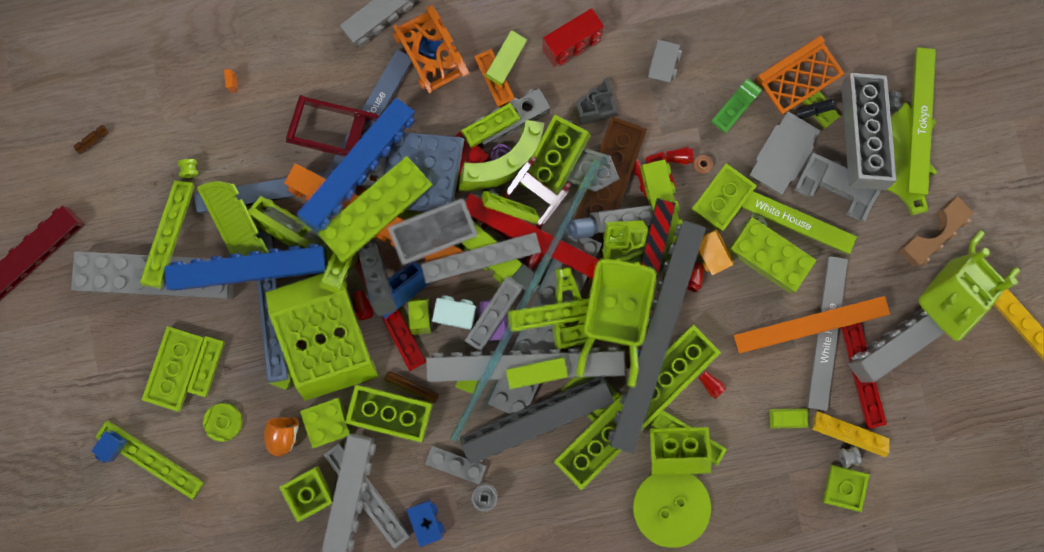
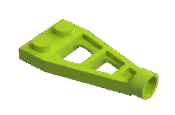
[553,267,589,349]

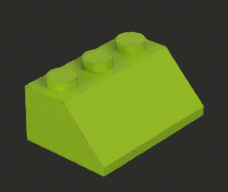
[650,427,712,475]

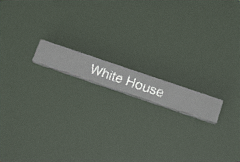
[806,256,848,411]

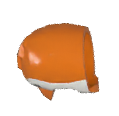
[264,417,299,457]

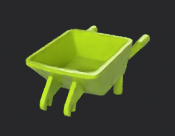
[918,230,1020,342]
[576,258,656,387]

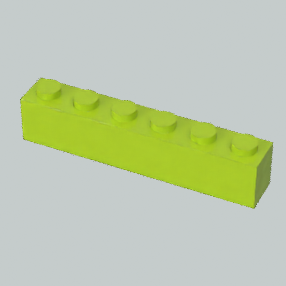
[640,159,683,266]

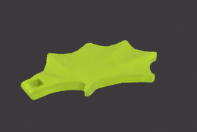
[886,103,937,216]

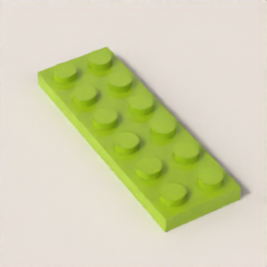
[318,156,433,263]

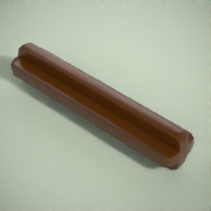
[385,371,439,403]

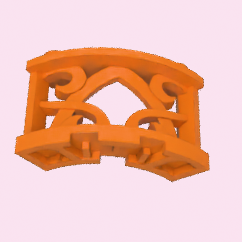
[392,5,469,94]

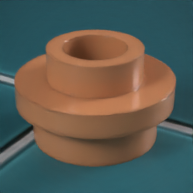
[693,155,713,174]

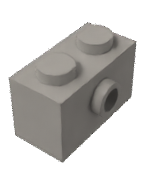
[647,40,682,84]

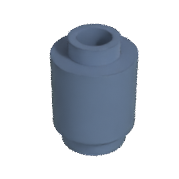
[568,218,598,239]

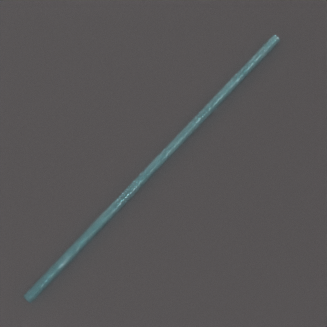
[450,159,601,443]

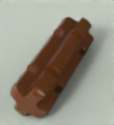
[74,125,109,154]

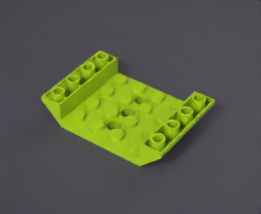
[265,273,379,401]

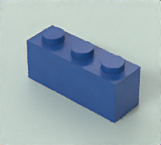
[368,261,430,319]

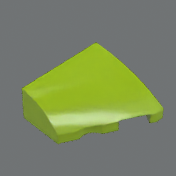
[604,220,648,260]

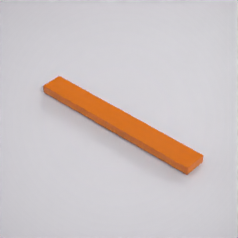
[733,296,890,354]

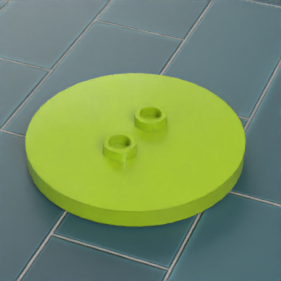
[633,474,711,548]

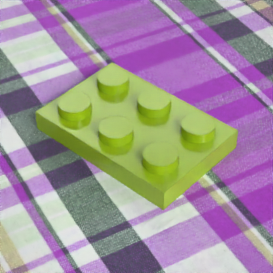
[691,163,757,232]

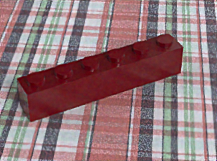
[0,205,85,301]

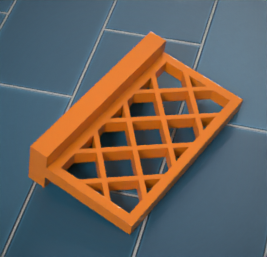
[755,35,845,116]

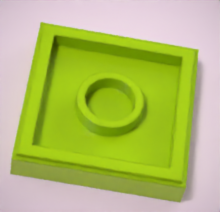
[822,464,870,512]

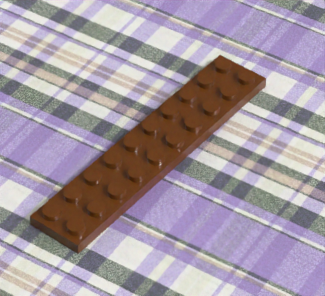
[574,116,647,299]

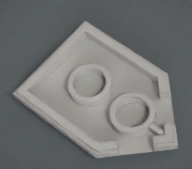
[566,148,619,191]

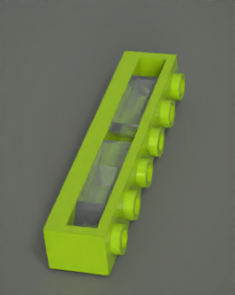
[248,196,358,279]

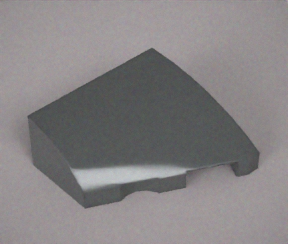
[576,78,618,125]

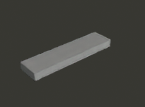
[465,276,523,351]

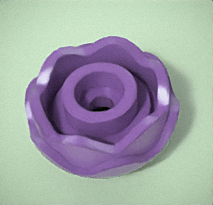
[490,144,512,161]

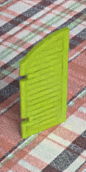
[197,181,269,256]

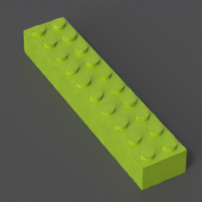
[553,325,721,490]

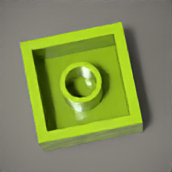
[300,398,353,449]
[279,466,334,522]

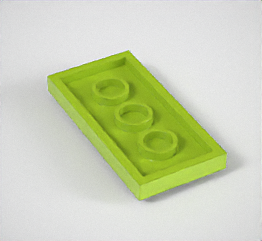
[141,326,204,412]

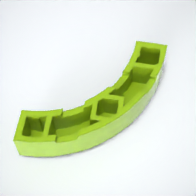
[459,120,544,191]

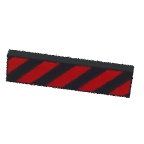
[640,198,676,279]

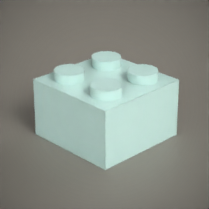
[432,295,477,330]

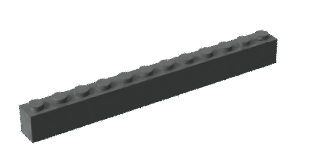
[607,220,706,454]

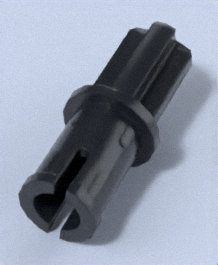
[796,99,836,119]

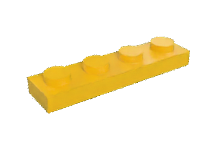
[812,411,889,458]

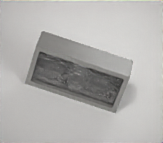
[388,198,478,265]

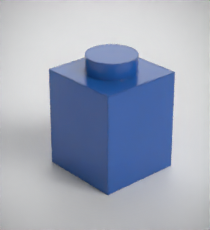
[91,431,128,463]

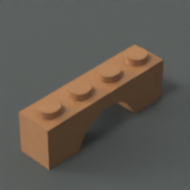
[897,197,974,267]

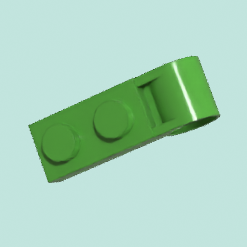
[711,78,762,134]

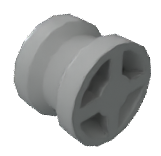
[839,446,861,468]

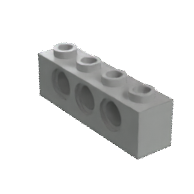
[475,89,550,148]

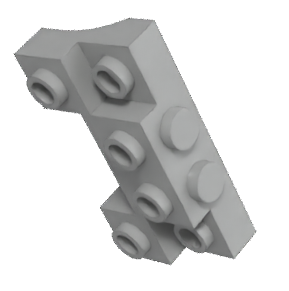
[793,153,881,222]

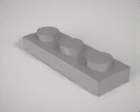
[425,445,486,485]

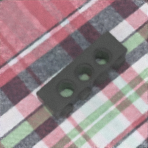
[358,238,397,317]

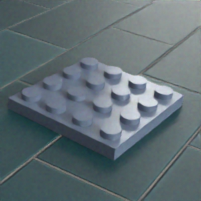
[384,132,464,212]

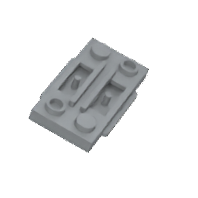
[748,112,820,196]

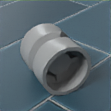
[472,483,498,511]

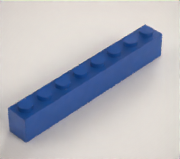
[297,98,415,234]
[164,244,328,291]

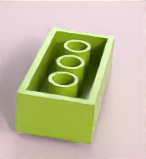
[520,115,591,195]
[728,217,817,294]
[455,221,522,284]
[345,385,433,443]

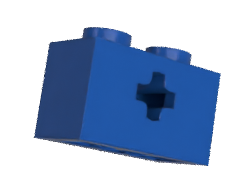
[407,499,445,547]

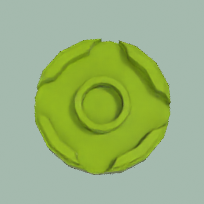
[203,403,243,442]

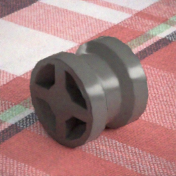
[888,92,902,111]

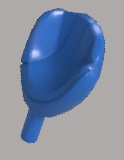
[406,34,442,59]

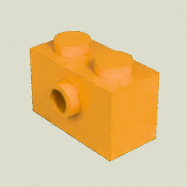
[698,228,734,275]

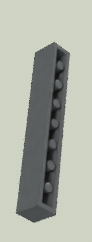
[460,376,614,465]

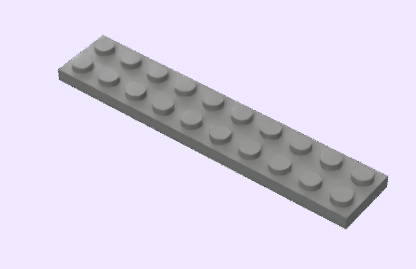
[488,228,602,414]

